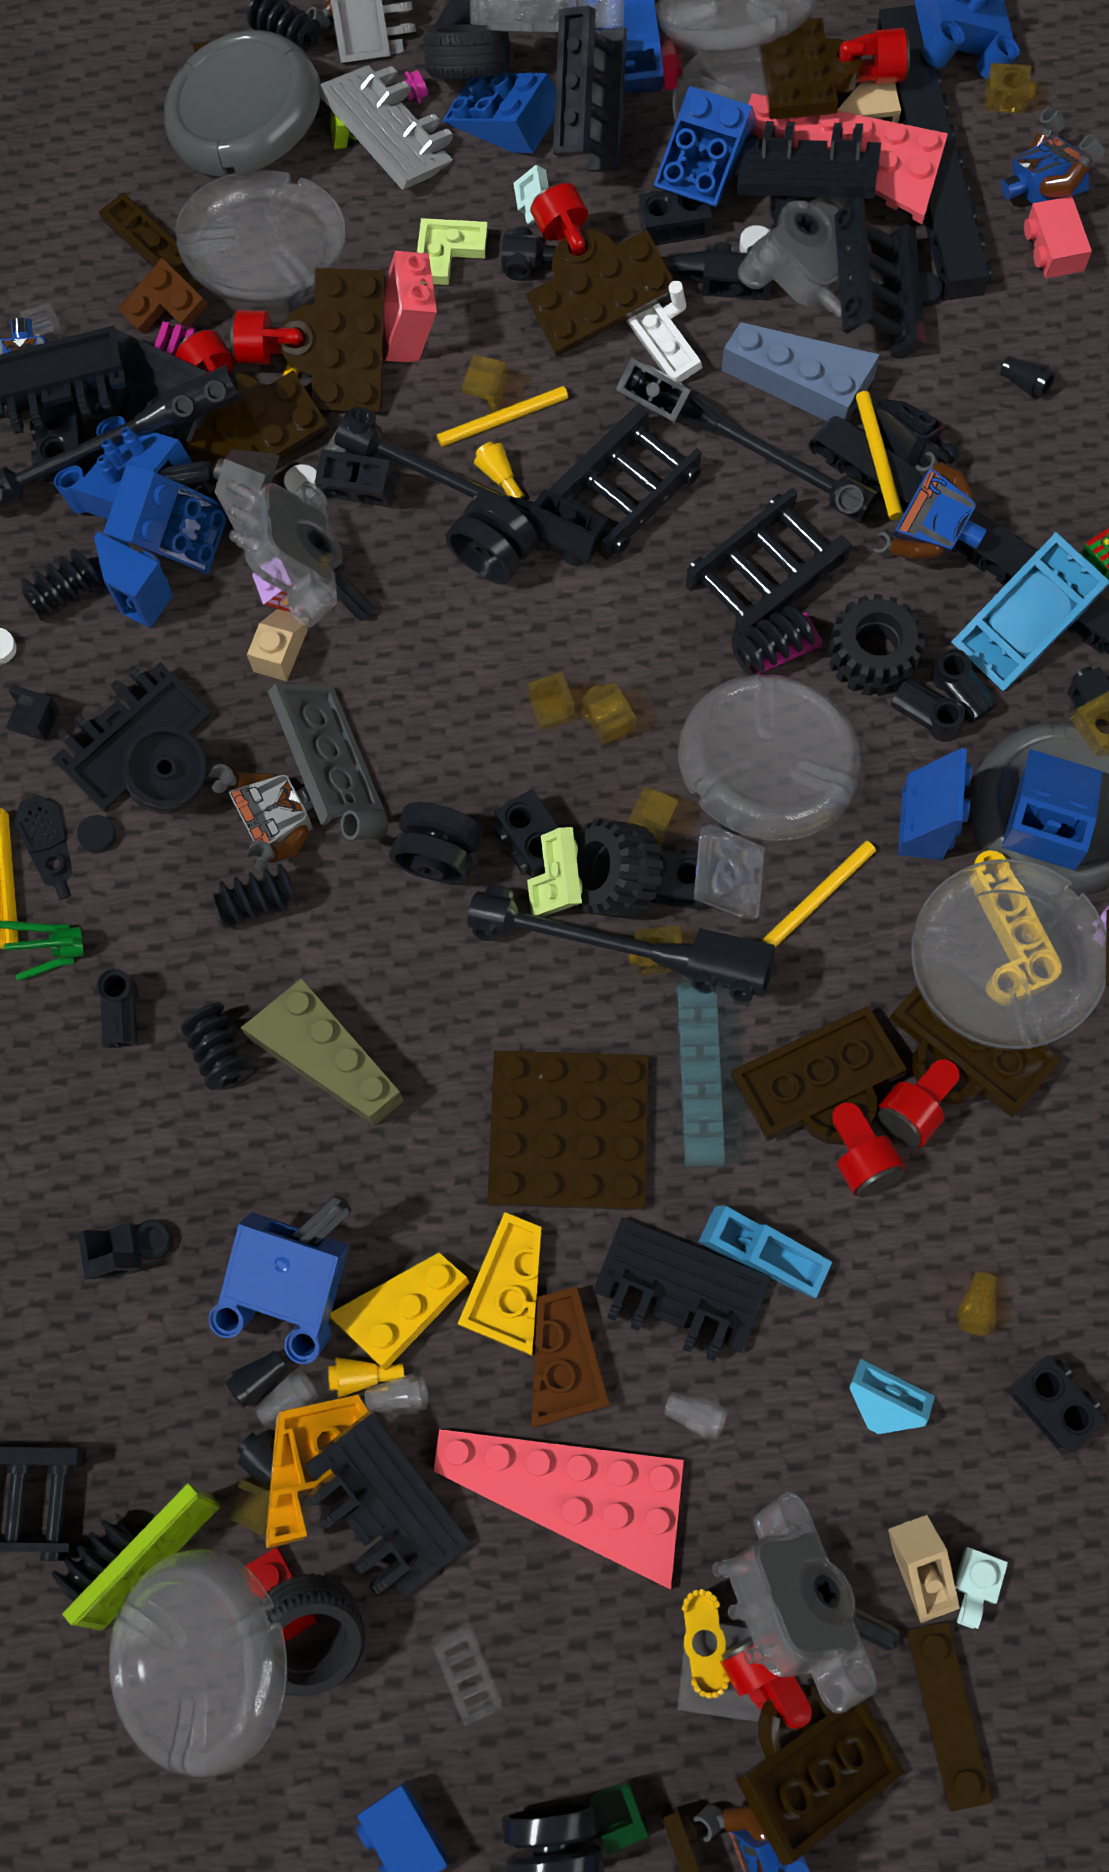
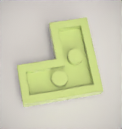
[417,218,488,285]
[527,827,583,917]

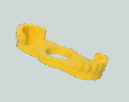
[682,1589,729,1699]

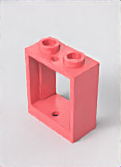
[384,251,437,362]

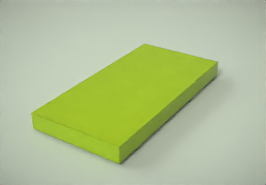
[62,1483,220,1631]

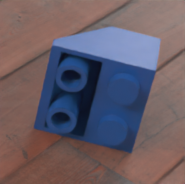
[94,532,173,628]

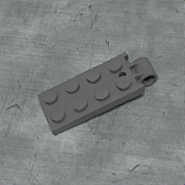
[268,683,388,840]

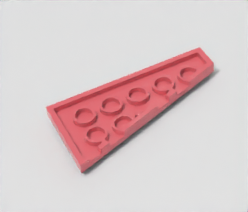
[748,93,948,225]
[434,1429,684,1590]

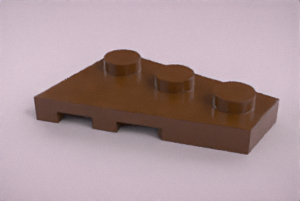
[531,1286,610,1429]

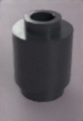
[237,1431,274,1489]

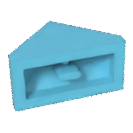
[849,1359,935,1434]

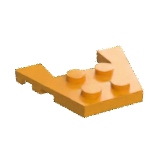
[265,1395,368,1548]

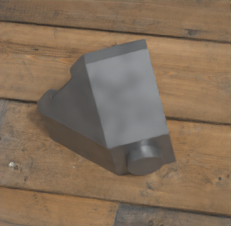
[213,449,280,540]

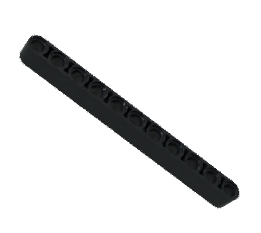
[809,416,1109,655]

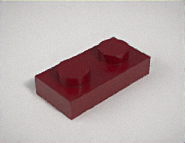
[659,35,683,90]

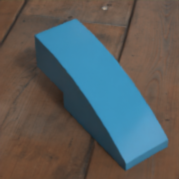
[698,1206,832,1298]

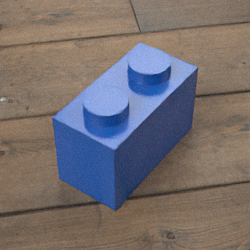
[356,1781,450,1872]

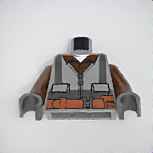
[208,764,314,870]

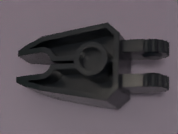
[873,399,960,467]

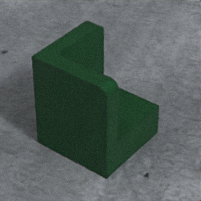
[589,1779,648,1855]

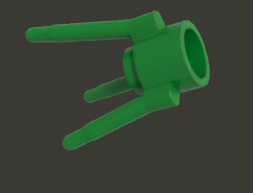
[0,920,83,981]

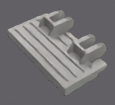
[330,0,416,63]
[320,65,453,190]

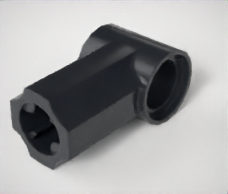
[931,649,998,724]
[890,678,965,742]
[96,968,139,1048]

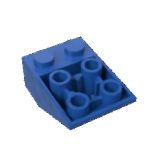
[588,0,663,94]
[442,72,556,153]
[653,86,757,207]
[103,464,228,574]
[898,748,972,860]
[1001,749,1103,871]

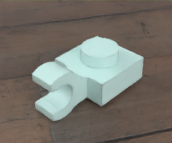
[514,164,549,226]
[954,1547,1008,1629]

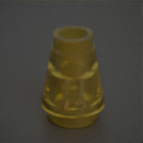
[956,1272,997,1336]

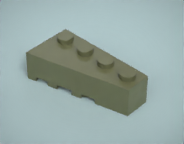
[241,979,404,1126]

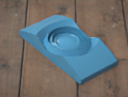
[952,532,1109,691]

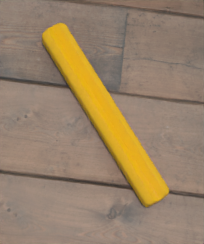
[0,808,19,949]

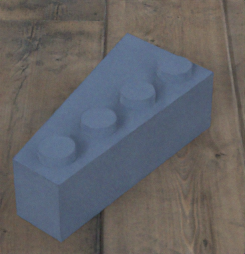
[721,322,880,421]

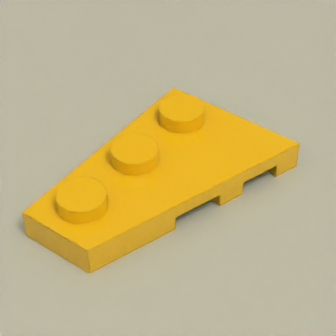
[458,1212,542,1356]
[330,1253,470,1370]

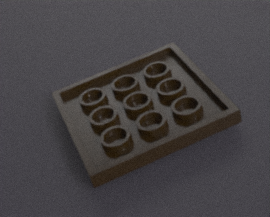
[487,1050,648,1211]

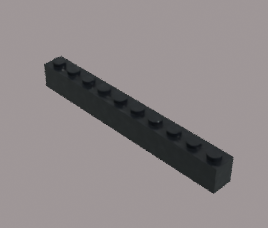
[876,5,992,301]

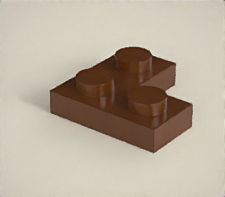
[118,258,209,334]

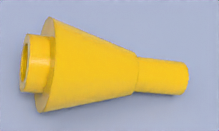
[473,442,525,499]
[328,1357,404,1398]

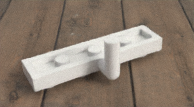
[626,281,702,382]

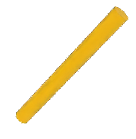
[436,386,568,448]
[856,391,903,520]
[761,841,876,948]

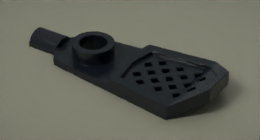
[13,795,73,900]

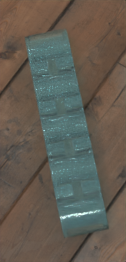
[676,981,725,1168]

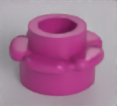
[401,70,428,103]

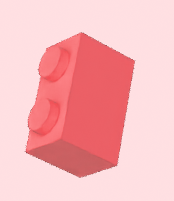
[1024,196,1092,279]

